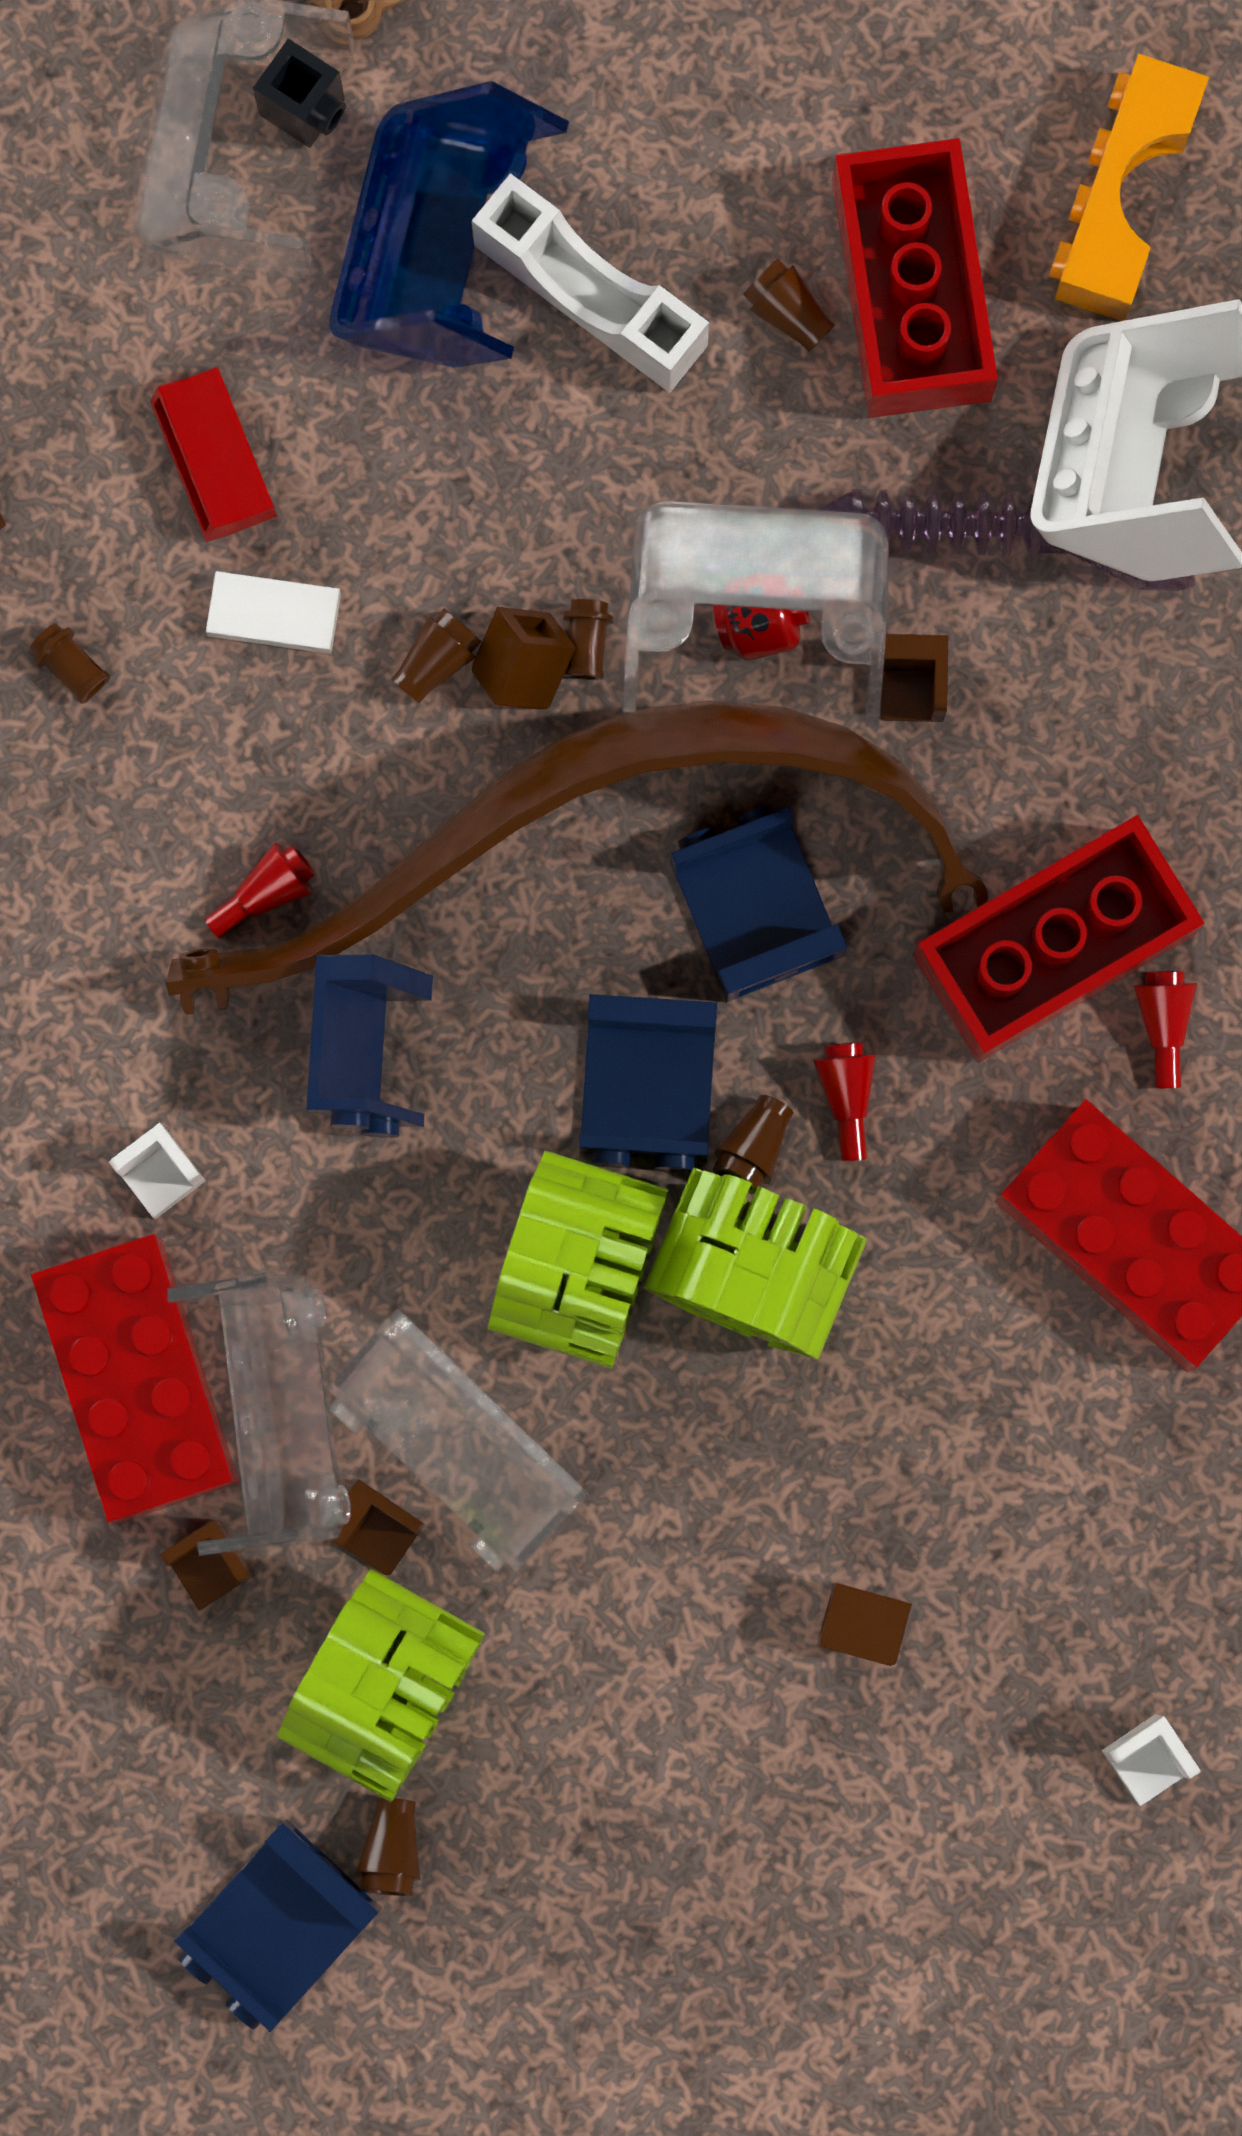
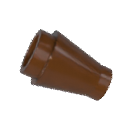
[743,259,835,352]
[391,608,482,704]
[713,1095,793,1194]
[356,1798,421,1896]

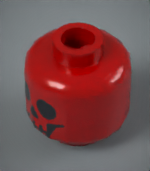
[713,572,810,661]

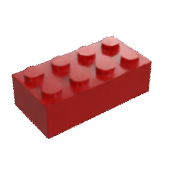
[832,138,998,418]
[912,814,1205,1063]
[994,1099,1242,1372]
[30,1234,240,1524]

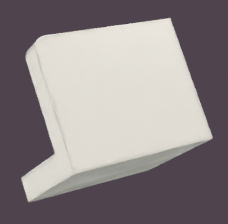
[109,1123,206,1219]
[1101,1714,1201,1806]

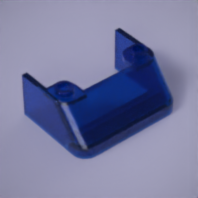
[329,81,569,368]

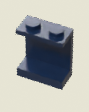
[671,805,847,1002]
[306,954,433,1138]
[579,994,718,1172]
[174,1819,382,2032]

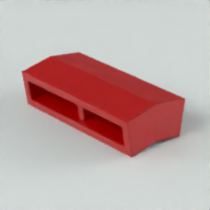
[150,367,277,542]

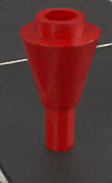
[205,842,316,939]
[1133,971,1197,1089]
[813,1042,876,1161]

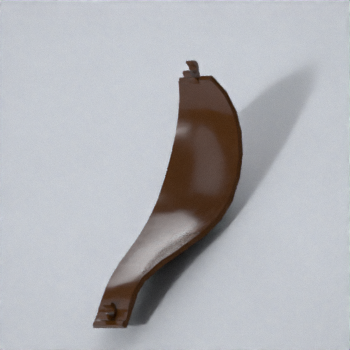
[166,700,988,1015]

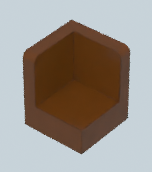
[472,607,576,710]
[880,634,948,722]
[321,1479,425,1575]
[159,1519,255,1610]
[816,1583,912,1666]

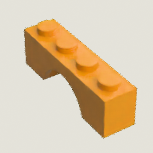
[1049,53,1209,321]

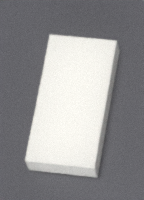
[206,571,341,654]

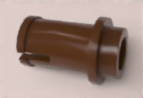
[564,599,613,680]
[30,623,111,704]

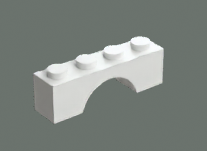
[471,173,709,393]

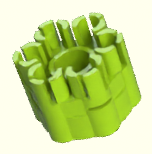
[487,1150,669,1369]
[643,1168,867,1360]
[276,1569,486,1802]

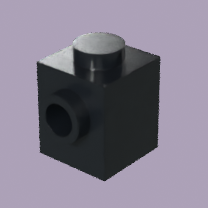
[253,38,346,148]

